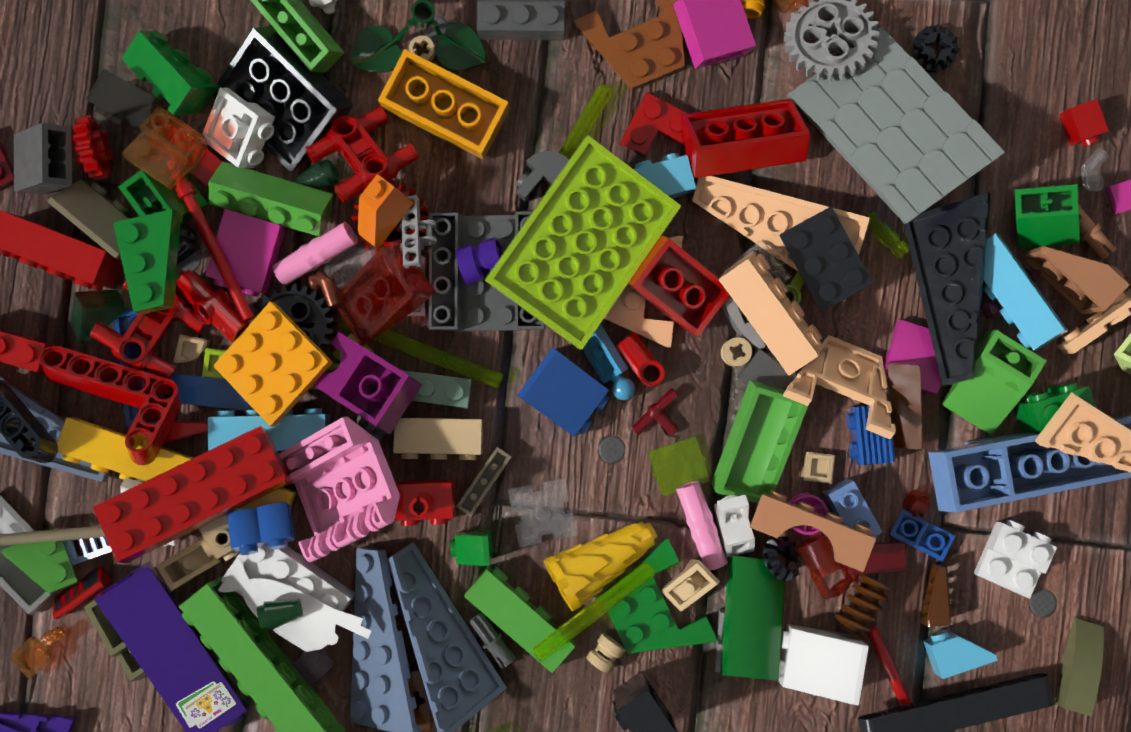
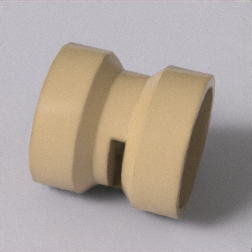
[586,633,626,674]

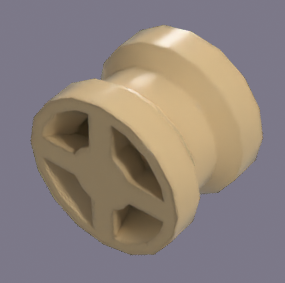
[721,337,752,367]

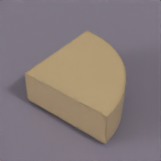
[174,334,211,363]

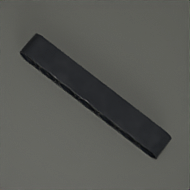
[857,673,1056,732]

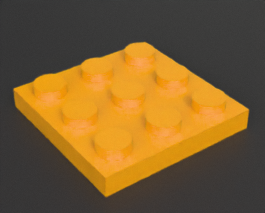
[213,301,333,427]

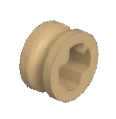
[409,35,436,62]

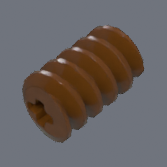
[835,574,893,641]

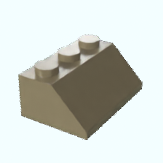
[47,179,132,260]

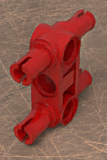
[305,106,419,203]
[90,280,206,379]

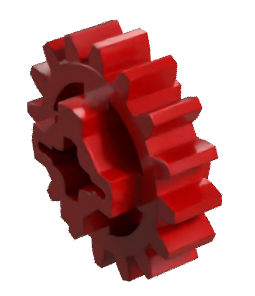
[71,115,114,180]

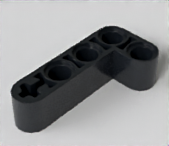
[0,380,58,464]

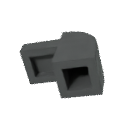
[516,151,569,202]

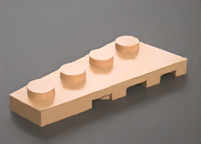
[1057,283,1131,354]
[1035,392,1131,473]

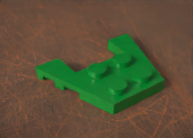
[602,537,717,653]

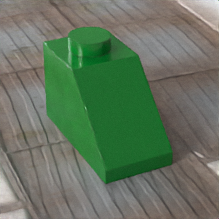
[450,530,493,566]

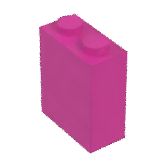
[673,0,756,69]
[205,209,287,297]

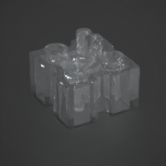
[508,476,577,548]

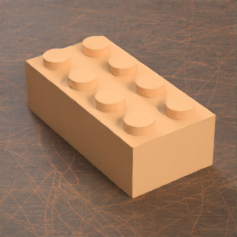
[719,250,822,375]

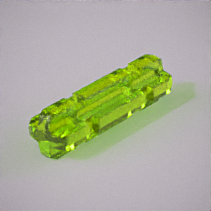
[865,210,910,259]

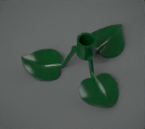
[351,0,486,73]

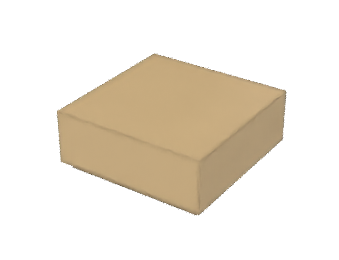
[802,451,835,484]

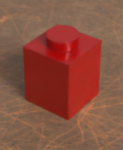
[1059,99,1109,147]

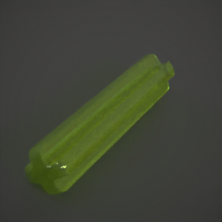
[559,84,612,159]

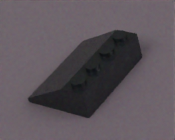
[213,26,353,172]

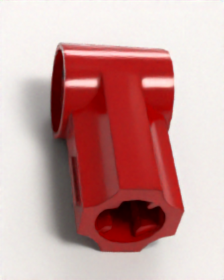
[615,332,665,387]

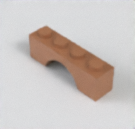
[750,490,877,572]

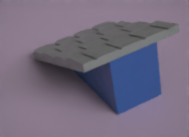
[787,27,1005,224]

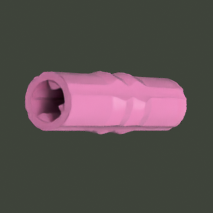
[272,222,358,285]
[676,480,728,571]

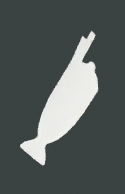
[218,558,371,652]

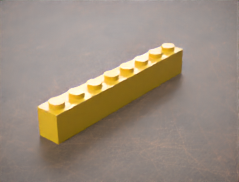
[57,417,297,511]

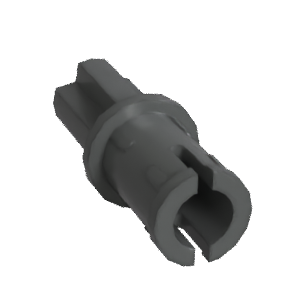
[470,613,516,668]

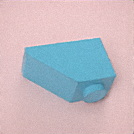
[923,630,998,679]

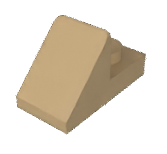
[154,538,221,592]
[661,559,720,612]

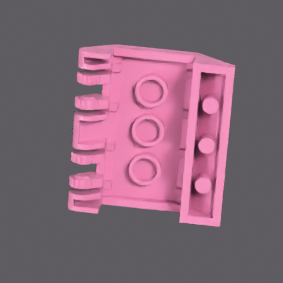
[279,416,400,562]

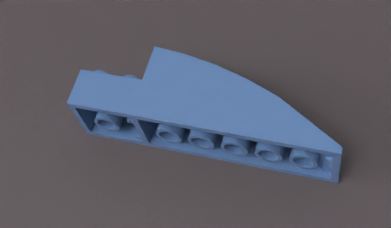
[928,415,1131,513]

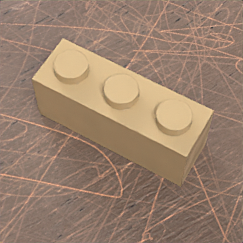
[393,418,484,460]

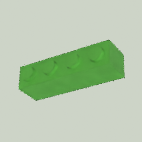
[251,0,345,73]
[209,161,333,236]
[464,566,575,673]

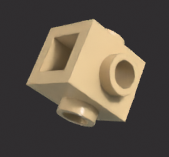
[199,515,240,562]

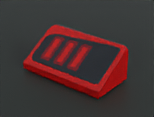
[52,565,113,619]

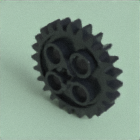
[252,283,338,357]

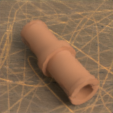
[1079,204,1117,260]

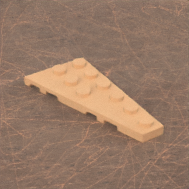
[692,176,870,302]

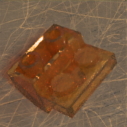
[122,106,207,190]

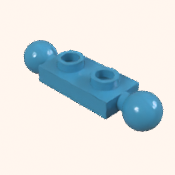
[582,323,635,400]

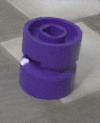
[456,237,503,285]

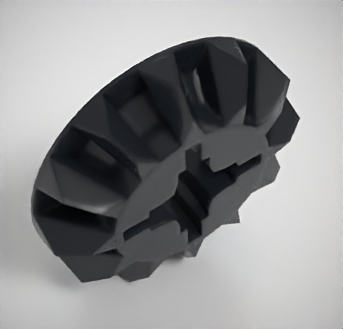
[913,24,960,71]
[763,536,802,581]

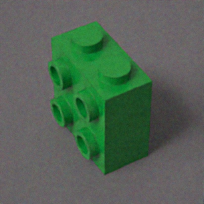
[1013,382,1095,432]

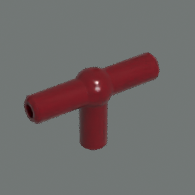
[632,388,679,435]

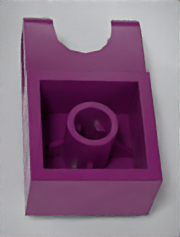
[313,332,422,434]

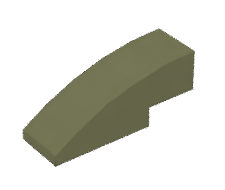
[84,599,147,681]
[1055,618,1104,717]

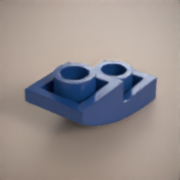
[889,509,955,562]

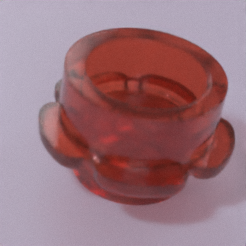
[903,489,930,517]

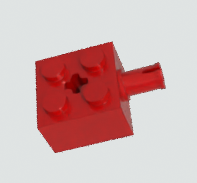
[394,479,458,526]

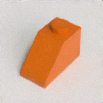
[358,174,414,249]

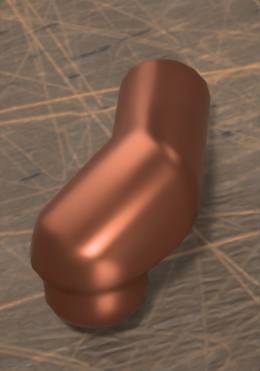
[308,271,342,307]

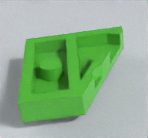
[1,528,79,594]

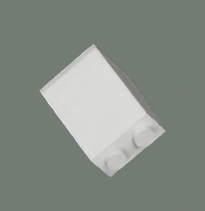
[779,624,869,706]

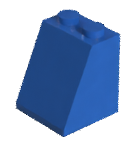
[517,347,610,437]

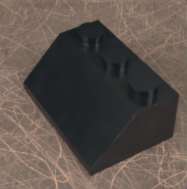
[612,671,678,732]

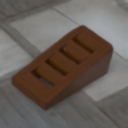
[921,563,951,627]

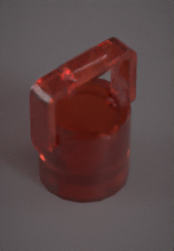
[797,532,856,599]

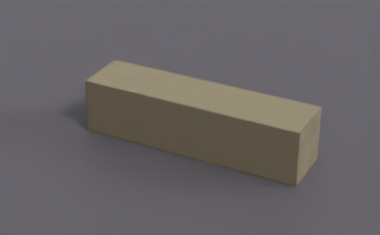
[456,446,512,517]

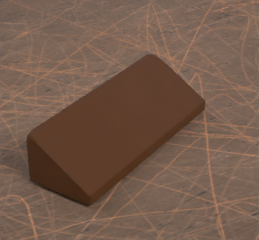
[887,360,923,450]

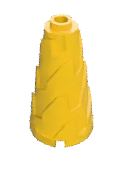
[543,521,657,611]

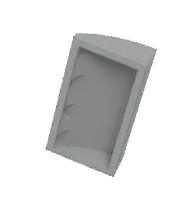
[0,495,60,615]

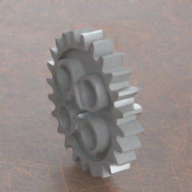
[784,0,880,82]

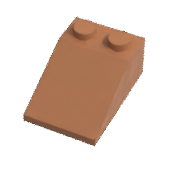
[1019,246,1130,315]

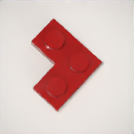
[619,92,688,158]

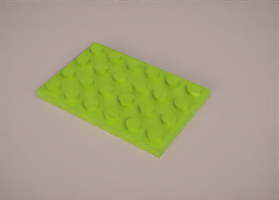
[484,135,681,350]

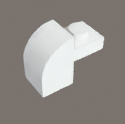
[714,495,755,558]

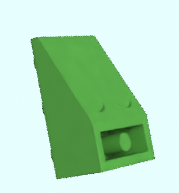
[941,330,1047,435]

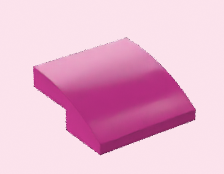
[883,319,941,395]

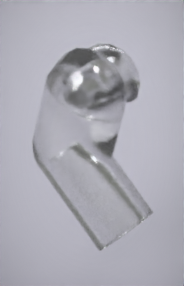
[1081,148,1109,191]

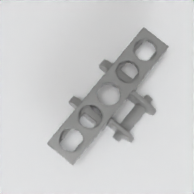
[399,195,437,269]

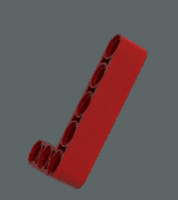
[39,346,182,465]

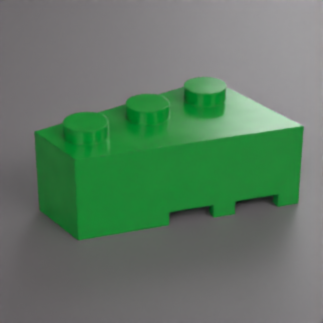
[121,30,219,115]
[113,209,183,314]

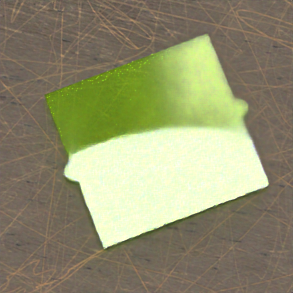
[648,436,710,497]

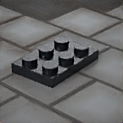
[779,206,874,312]

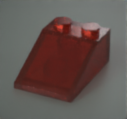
[336,245,435,346]

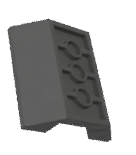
[429,211,545,331]

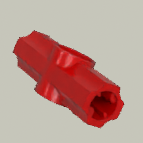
[176,270,250,342]

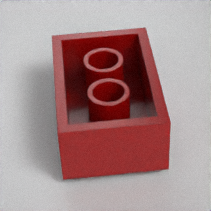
[627,235,730,337]

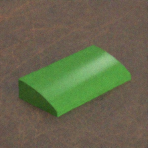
[711,379,808,503]

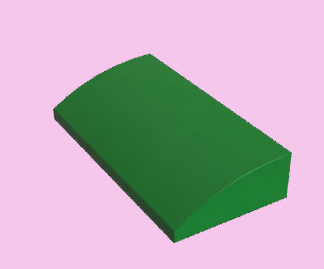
[720,556,784,681]

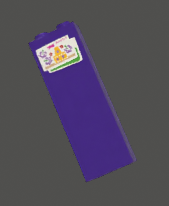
[95,561,247,732]

